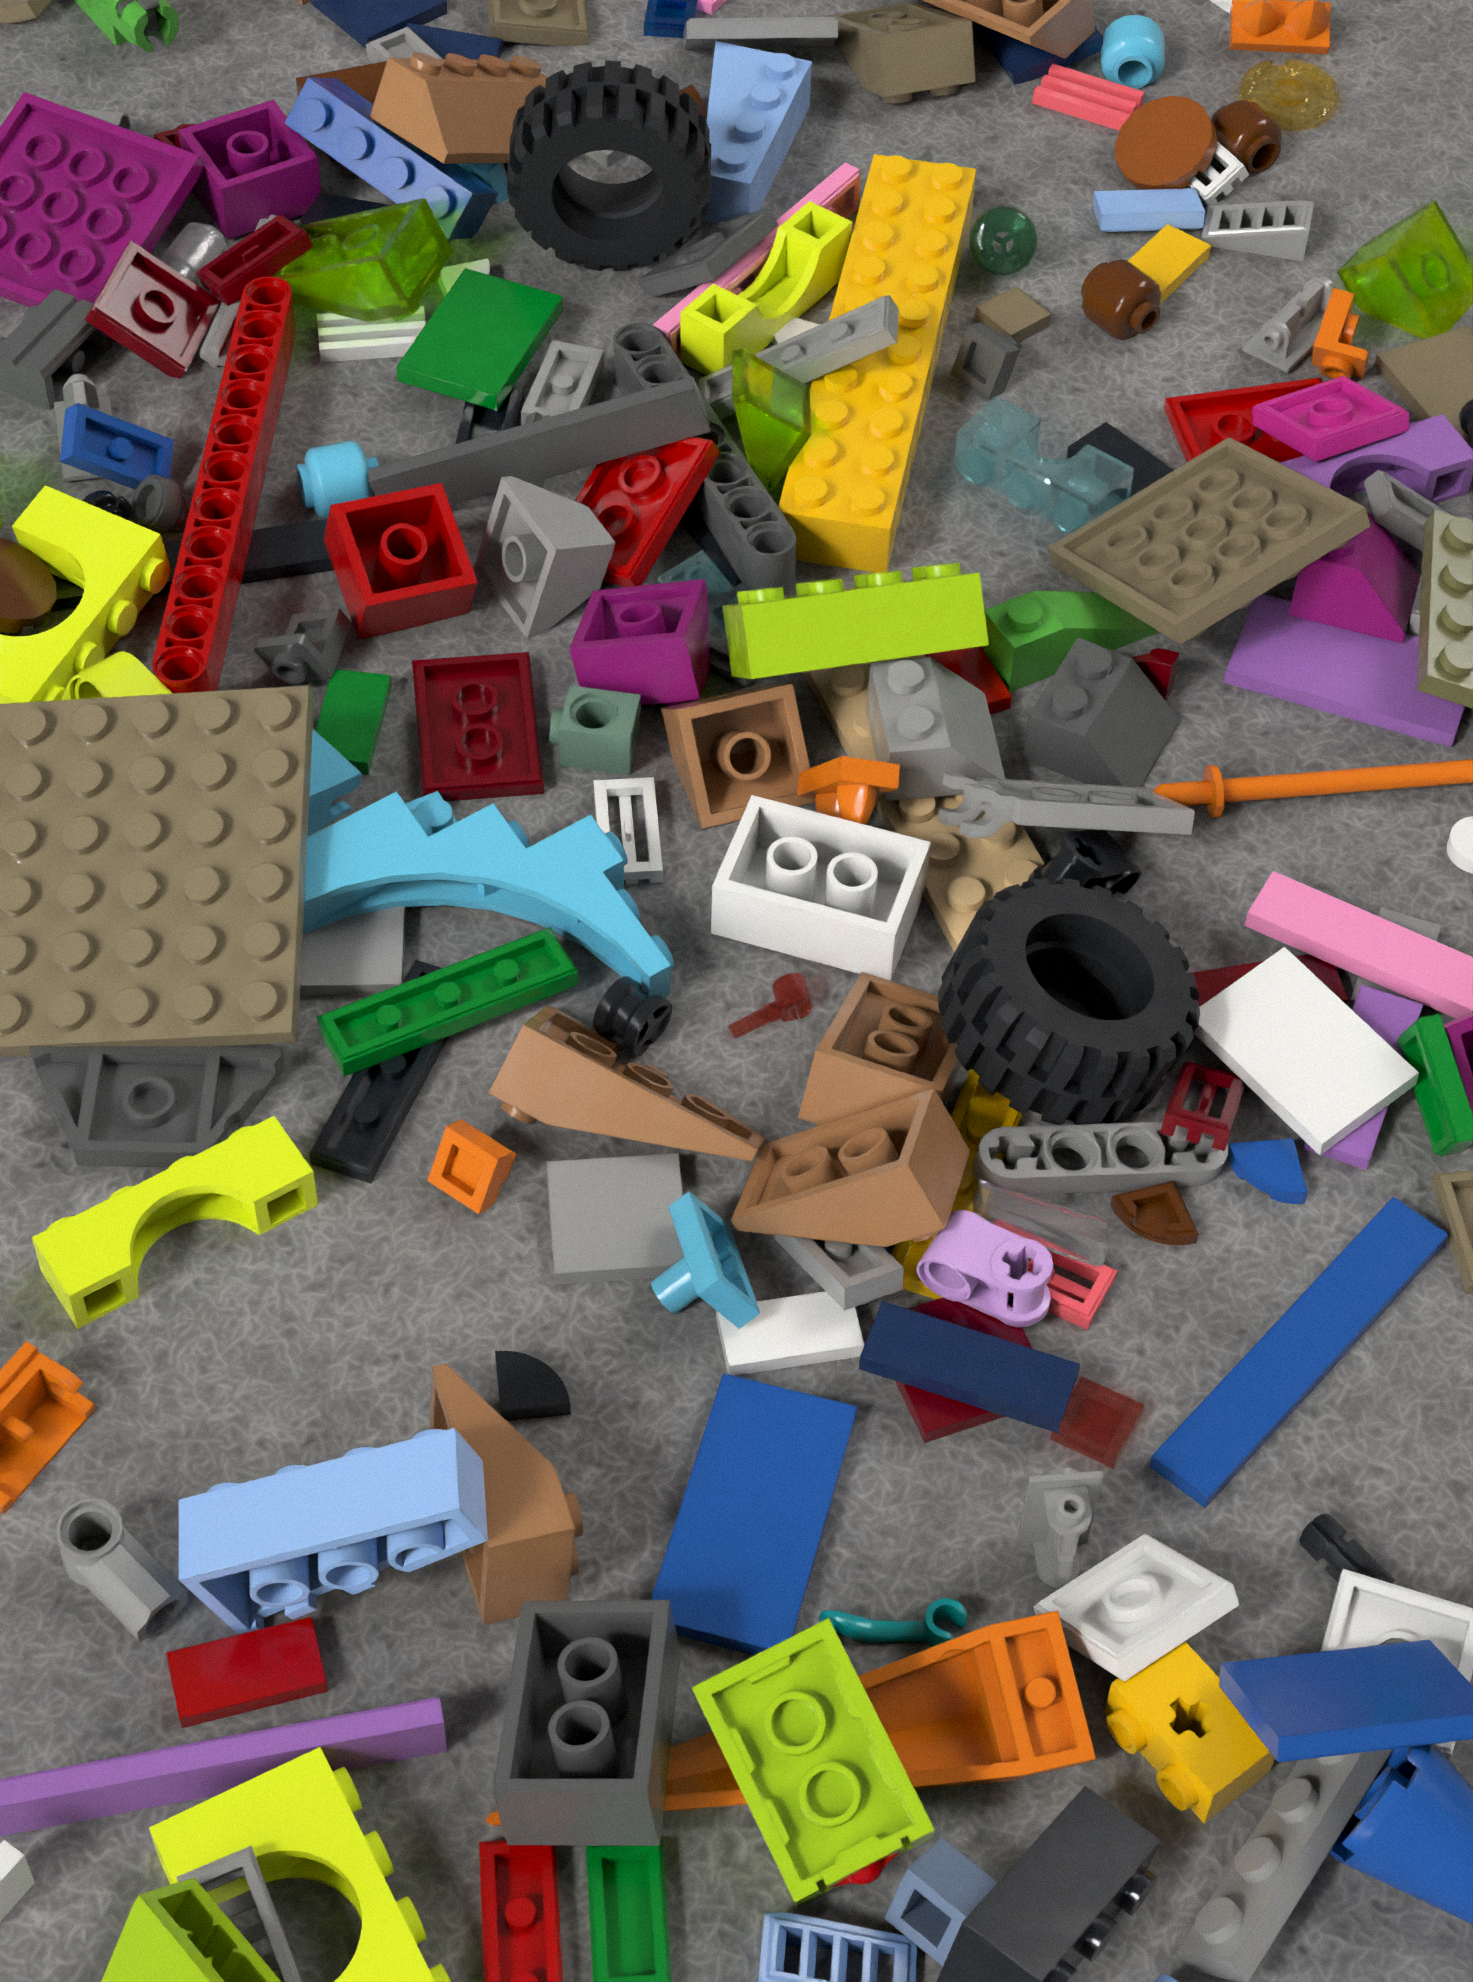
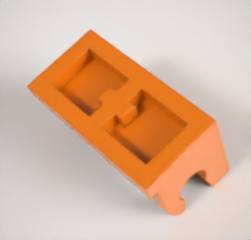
[0,1341,95,1514]

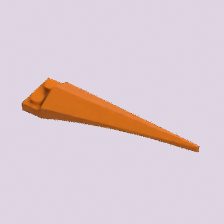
[484,1610,1096,1826]

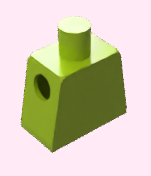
[101,1877,281,1982]

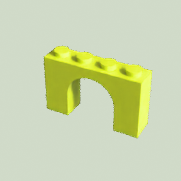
[0,485,172,704]
[149,1747,451,1982]

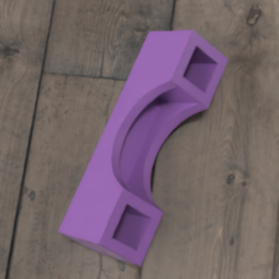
[1281,414,1473,504]

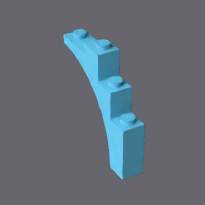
[303,791,674,998]

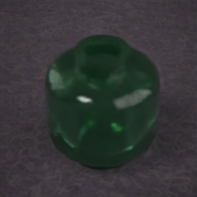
[969,204,1038,276]

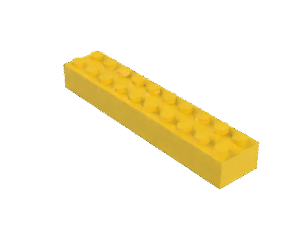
[778,154,976,573]

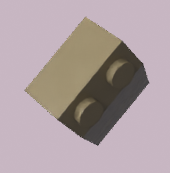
[824,1,975,103]

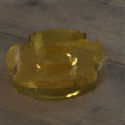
[1239,59,1339,131]

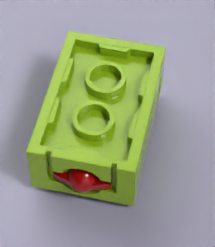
[691,1618,935,1908]

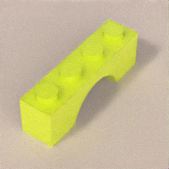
[680,201,852,376]
[32,1116,318,1329]

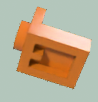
[1311,288,1369,379]

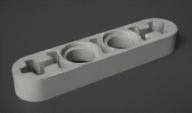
[972,1122,1228,1195]

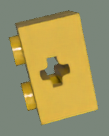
[1104,1641,1275,1824]

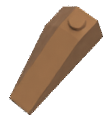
[489,1005,766,1161]

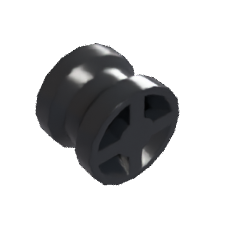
[593,976,672,1056]

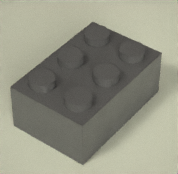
[492,1600,681,1846]

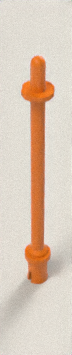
[1153,759,1473,819]

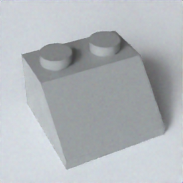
[866,657,1005,801]

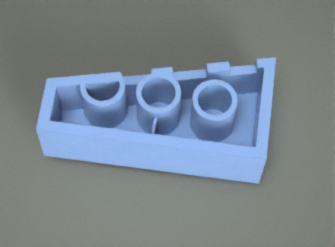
[179,1428,488,1635]

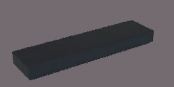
[309,960,449,1184]

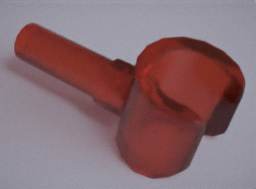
[728,973,812,1039]

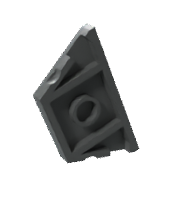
[30,1046,284,1167]

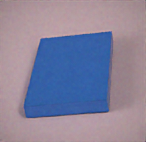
[1219,1639,1473,1762]

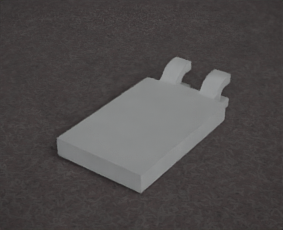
[938,772,1195,838]

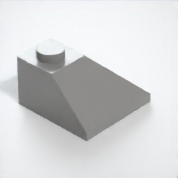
[474,476,616,639]

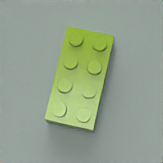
[722,562,989,679]

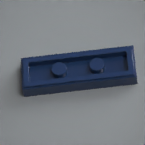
[859,1301,1080,1433]

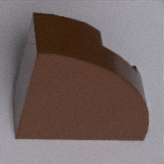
[1110,1181,1199,1245]

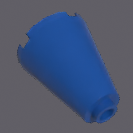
[1329,1744,1473,1925]

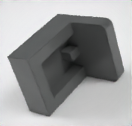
[254,608,352,684]

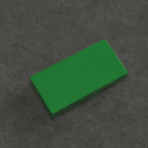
[315,669,392,775]
[1397,1014,1473,1157]
[586,1840,672,1982]

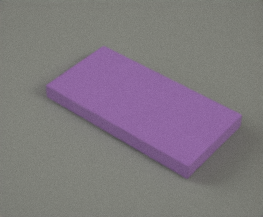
[1223,594,1465,747]

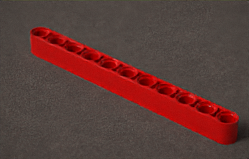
[152,276,296,694]

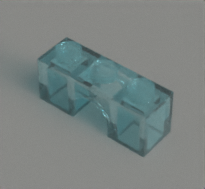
[953,396,1134,534]

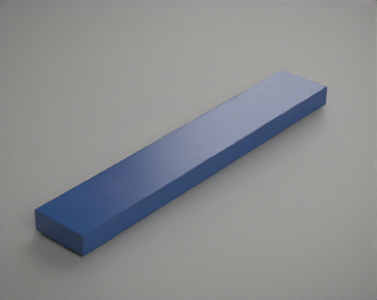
[1149,1197,1448,1508]

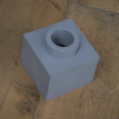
[884,1837,998,1967]

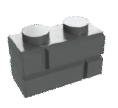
[0,289,112,411]

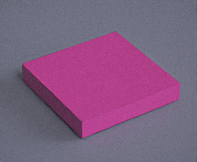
[1252,376,1409,462]

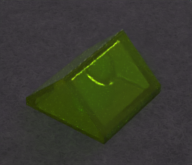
[732,348,812,494]

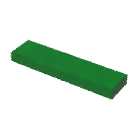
[316,927,578,1077]

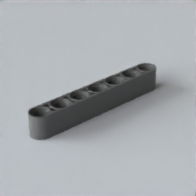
[613,323,796,596]

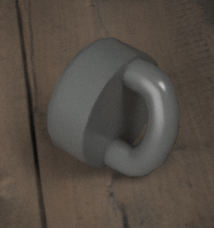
[131,474,189,534]

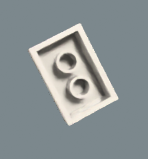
[711,795,931,981]

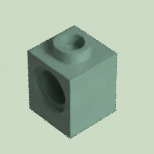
[549,685,641,775]

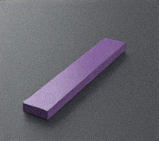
[0,1697,447,1836]

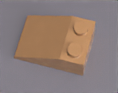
[798,972,961,1126]
[731,1088,970,1247]
[429,1363,583,1625]

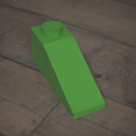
[982,591,1156,693]

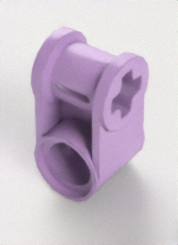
[916,1210,1053,1327]

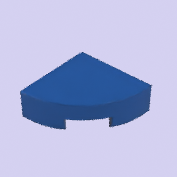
[1227,1138,1307,1204]

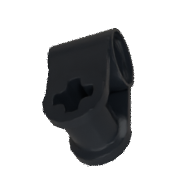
[1028,829,1142,895]

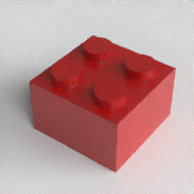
[324,483,478,640]

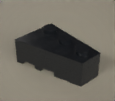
[936,1786,1161,1982]

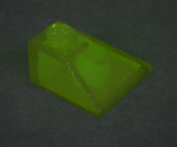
[1337,200,1473,340]

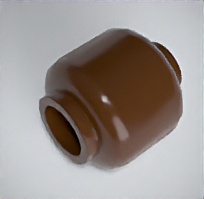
[1211,99,1282,174]
[1081,259,1161,340]

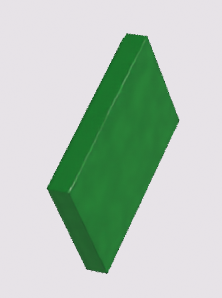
[396,268,563,411]

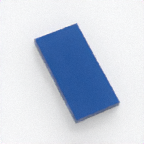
[651,1373,858,1655]

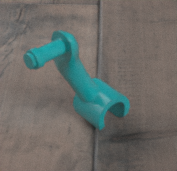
[819,1598,967,1647]

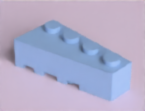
[701,41,812,223]

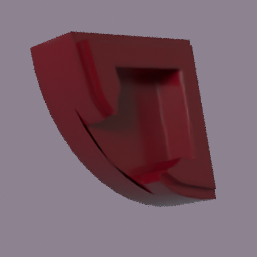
[1129,648,1180,701]

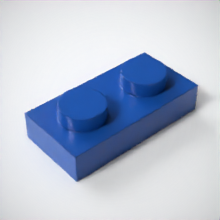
[60,403,174,490]

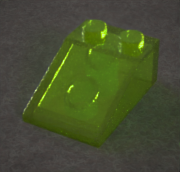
[272,198,454,322]

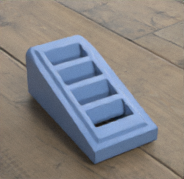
[758,1911,917,1982]

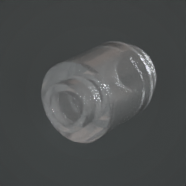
[159,222,228,290]

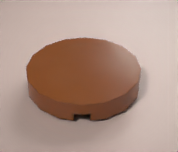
[1115,96,1217,190]

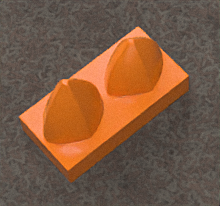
[1229,0,1331,54]
[797,756,900,825]

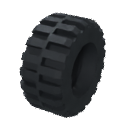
[507,60,712,271]
[938,878,1200,1125]

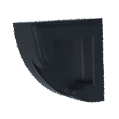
[495,1351,571,1421]

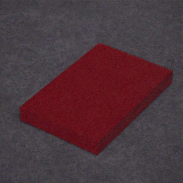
[412,652,544,802]

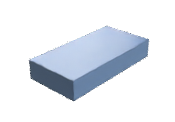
[1093,188,1205,232]

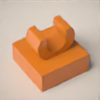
[427,1119,516,1214]

